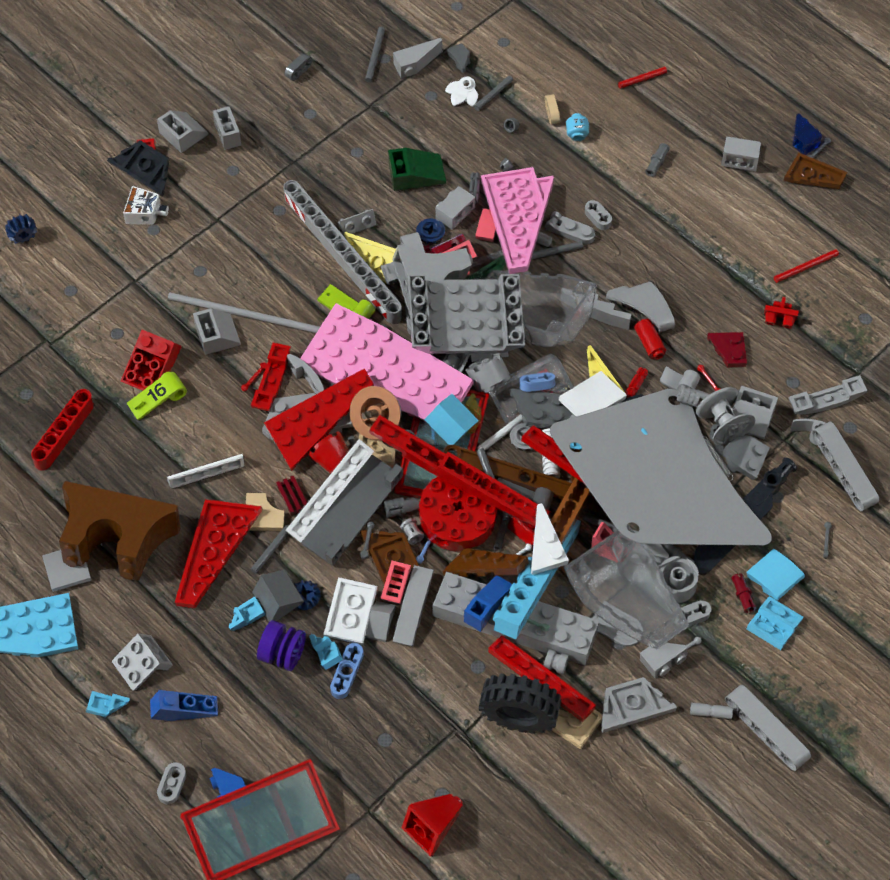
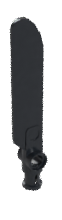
[693,457,797,575]

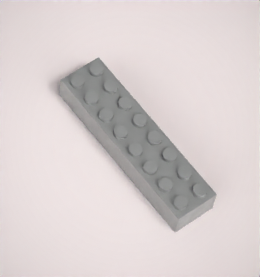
[433,572,599,665]

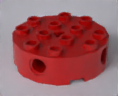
[419,477,498,552]

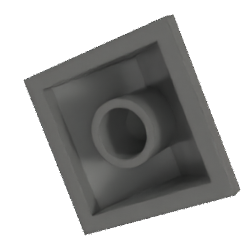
[252,570,304,622]

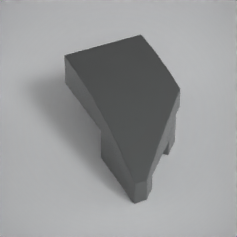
[446,43,471,73]

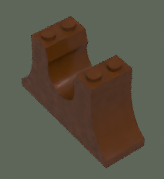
[59,481,180,580]

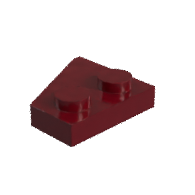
[707,332,747,368]

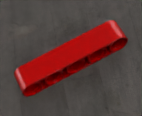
[31,389,94,471]

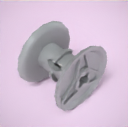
[696,387,756,445]

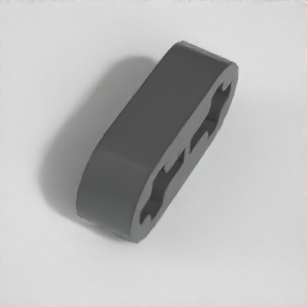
[285,53,313,81]

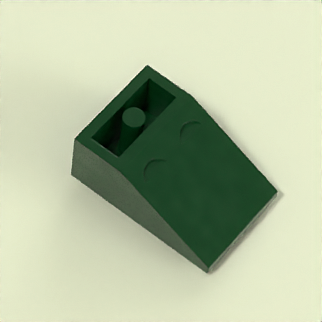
[388,148,446,191]

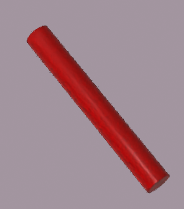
[618,67,667,89]

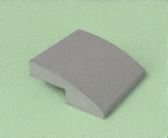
[42,550,91,592]

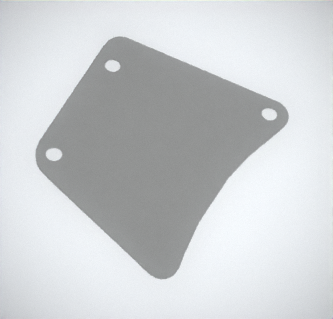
[550,389,771,545]

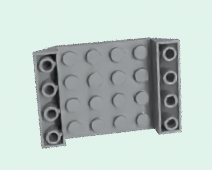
[407,274,525,354]

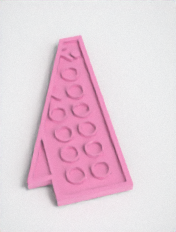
[481,167,554,274]

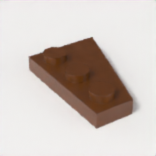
[783,152,847,189]

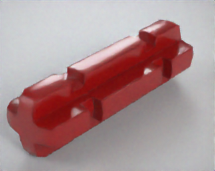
[625,367,648,398]

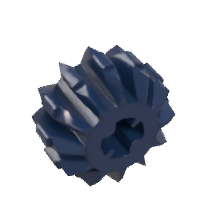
[5,214,37,244]

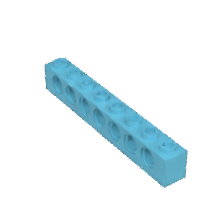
[493,520,581,640]

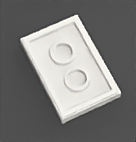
[559,371,627,416]
[324,577,378,645]

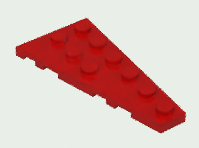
[264,368,374,471]
[175,499,262,608]

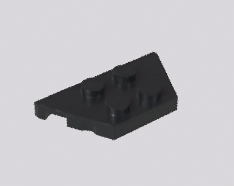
[107,140,170,197]

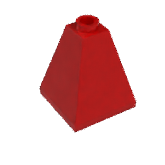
[402,794,463,857]

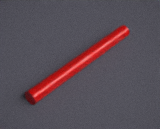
[774,249,839,283]

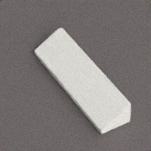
[167,454,244,489]

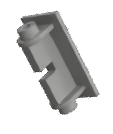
[337,209,377,236]

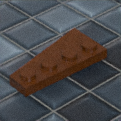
[442,548,529,577]

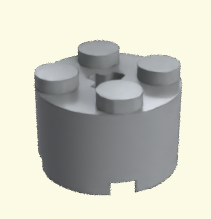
[466,353,510,393]
[657,556,699,604]

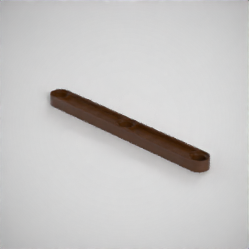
[443,445,604,512]

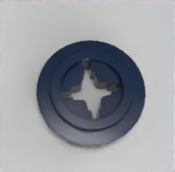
[416,218,445,244]
[294,580,321,610]

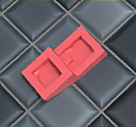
[475,208,496,242]

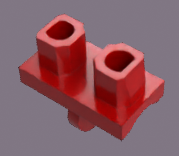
[763,297,799,329]

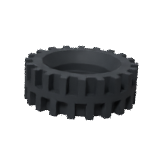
[478,673,562,734]

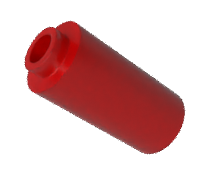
[634,319,666,360]

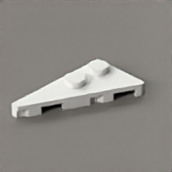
[531,503,569,575]

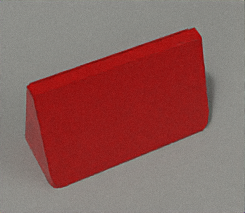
[507,516,535,546]

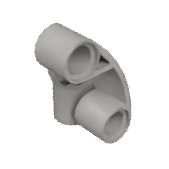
[606,282,675,333]

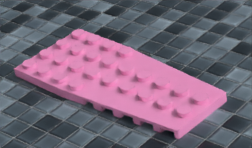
[300,304,473,422]

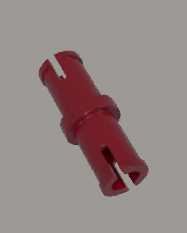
[731,573,757,614]

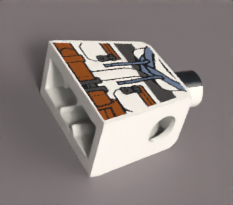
[123,186,169,225]

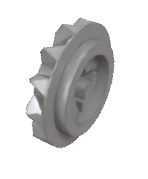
[510,423,533,451]

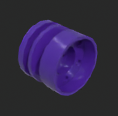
[257,620,306,671]

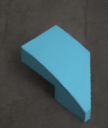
[229,597,265,631]
[309,635,343,670]
[86,691,130,717]

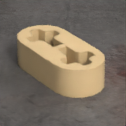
[545,94,560,124]

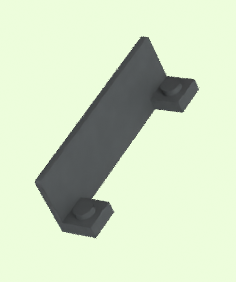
[302,455,403,566]

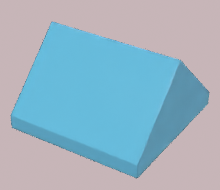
[424,393,479,445]

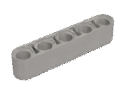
[812,422,879,511]
[725,685,811,771]

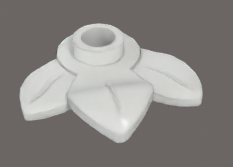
[445,77,478,107]

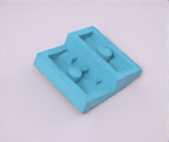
[746,549,805,601]
[746,596,803,650]

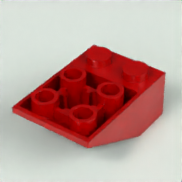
[121,330,182,391]

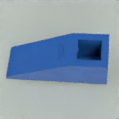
[464,575,512,632]
[150,690,218,721]

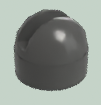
[504,118,519,133]
[500,158,515,172]

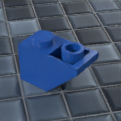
[210,768,251,811]

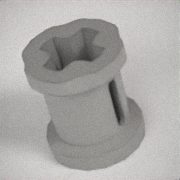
[400,518,424,544]

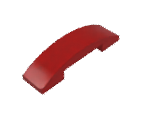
[251,342,291,411]

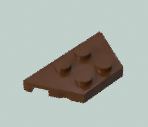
[361,530,419,596]

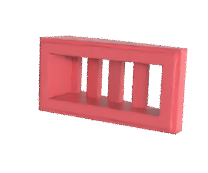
[381,561,411,604]

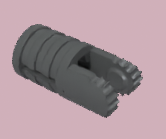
[383,497,420,518]

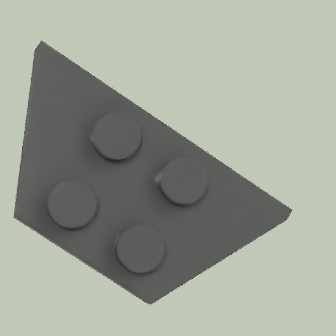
[510,388,573,429]

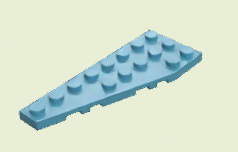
[0,593,78,658]

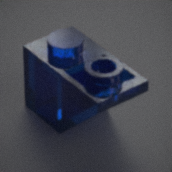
[792,113,822,155]

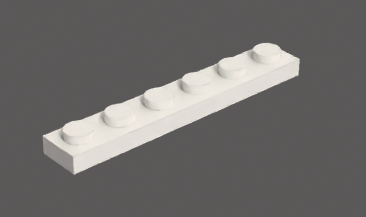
[285,439,374,543]

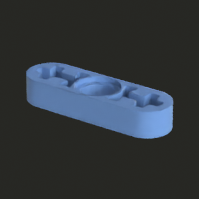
[330,643,364,699]

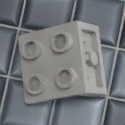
[721,137,761,171]
[112,633,173,690]

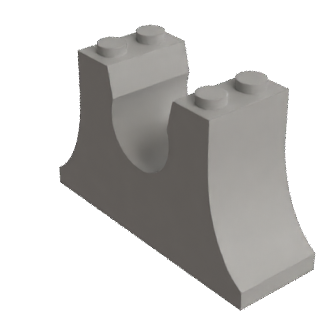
[392,244,473,356]

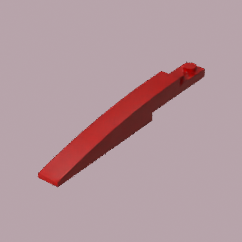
[369,415,550,526]

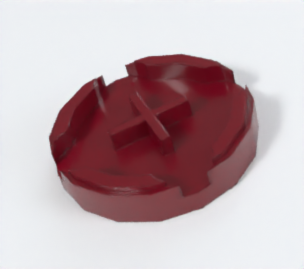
[431,234,466,254]

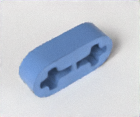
[520,372,555,392]

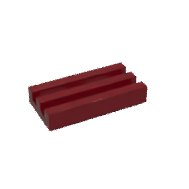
[276,475,307,516]

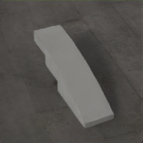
[561,287,631,330]
[393,565,434,647]

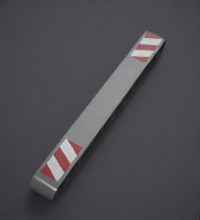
[283,180,402,324]

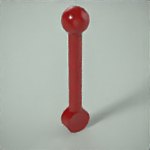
[241,362,267,391]
[697,364,721,391]

